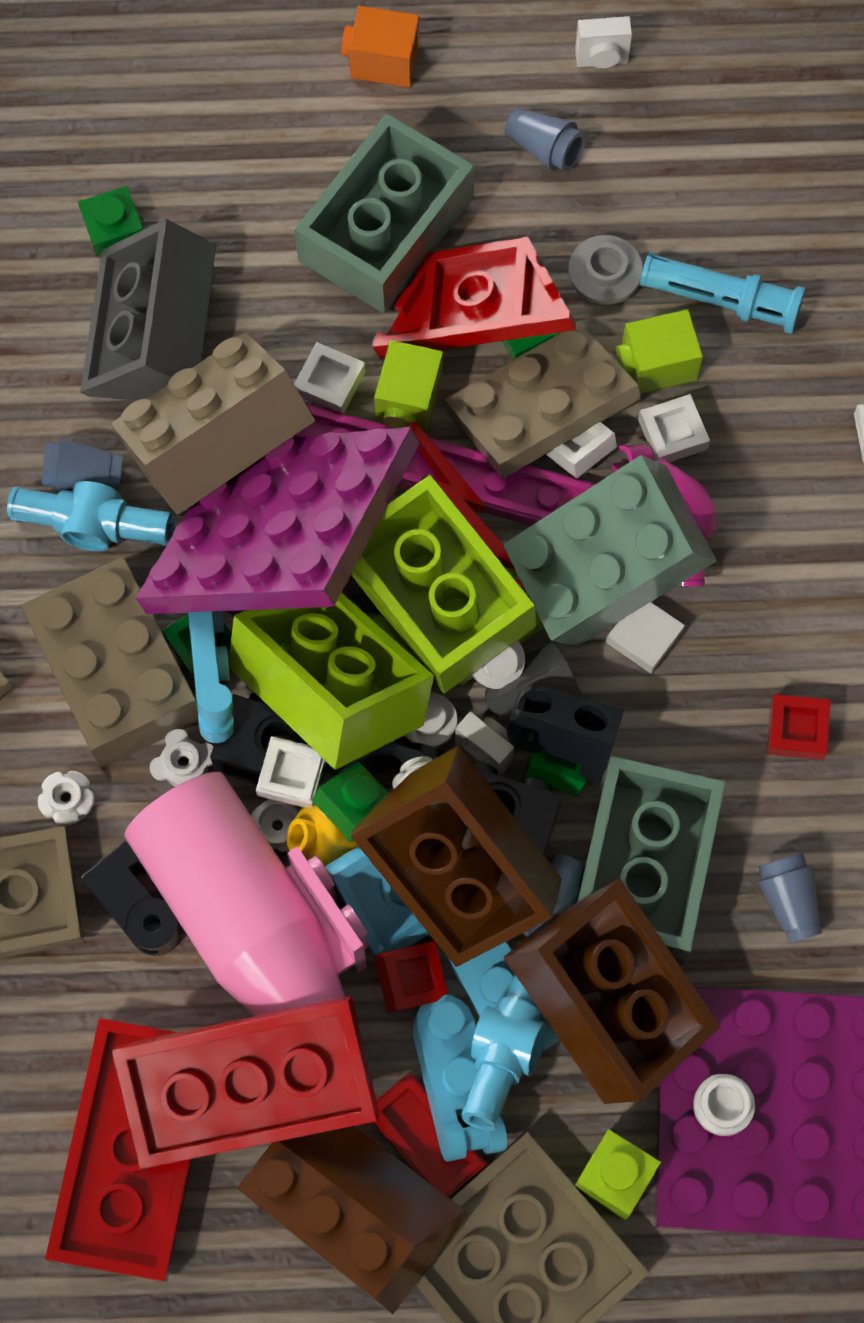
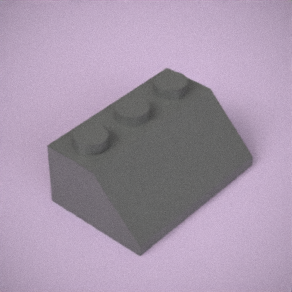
[80,219,217,400]

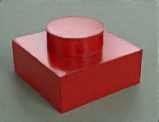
[767,694,830,760]
[374,941,448,1013]

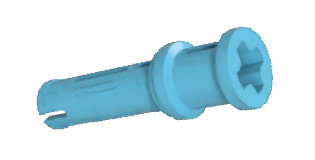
[640,252,805,334]

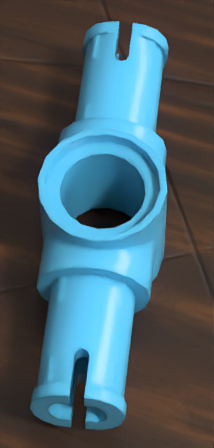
[7,481,176,552]
[461,975,546,1131]

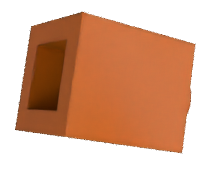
[341,5,420,88]

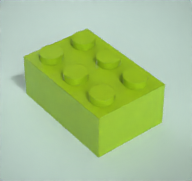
[351,475,536,694]
[228,592,434,770]

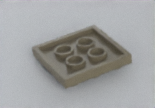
[416,1132,650,1323]

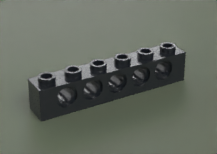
[210,693,562,856]

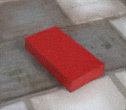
[373,1072,488,1198]

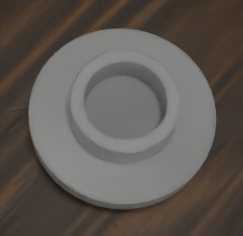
[568,235,643,305]

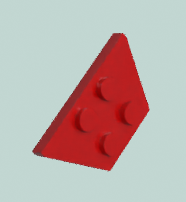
[372,237,576,359]

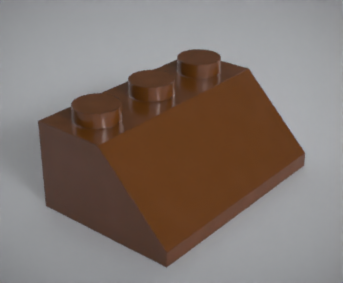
[350,746,562,967]
[503,879,721,1104]
[237,1126,468,1314]

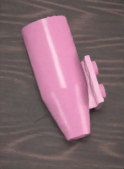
[124,772,369,1016]

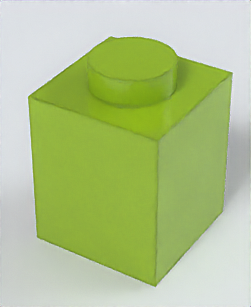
[616,309,703,393]
[374,340,443,432]
[575,1129,661,1221]

